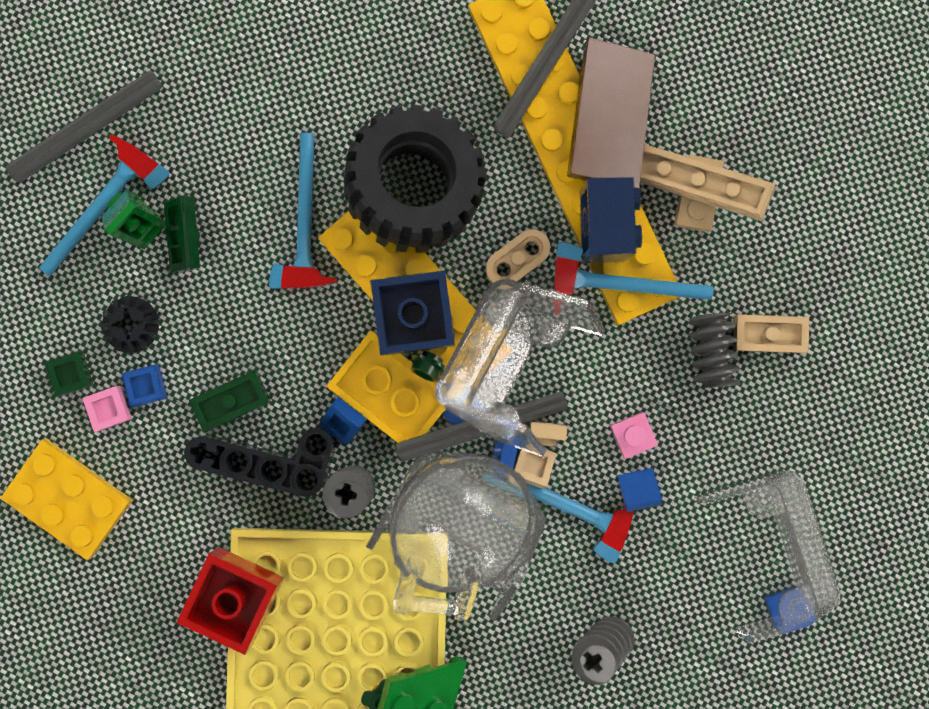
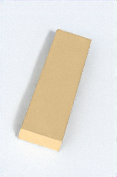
[640,144,776,221]

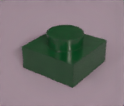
[45,352,94,397]

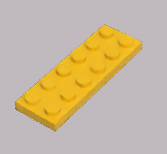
[318,211,512,398]

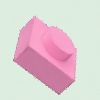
[82,386,132,432]
[609,412,658,459]

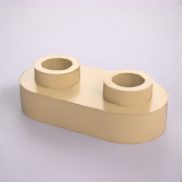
[486,229,550,288]

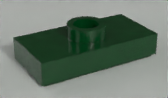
[164,196,200,273]

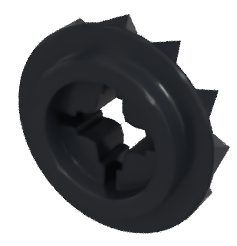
[100,296,159,353]

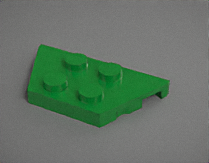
[377,656,467,709]

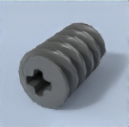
[689,313,740,388]
[323,465,376,518]
[571,616,635,685]

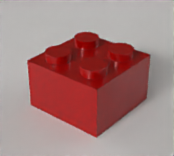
[176,547,285,655]

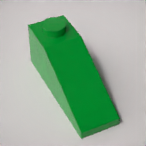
[102,189,166,250]

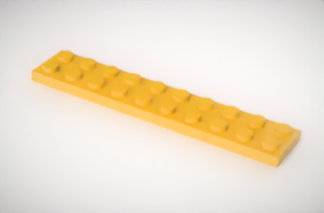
[468,0,678,326]

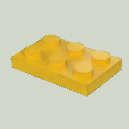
[326,330,455,443]
[0,439,133,560]

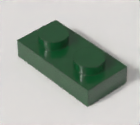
[189,370,271,433]

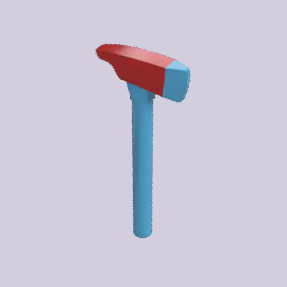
[269,133,337,289]
[39,134,170,276]
[554,242,714,311]
[482,462,634,563]

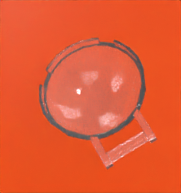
[388,453,539,621]

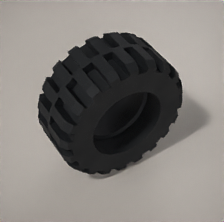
[344,104,486,253]

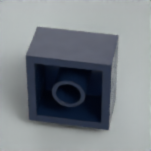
[579,177,642,263]
[370,270,455,356]

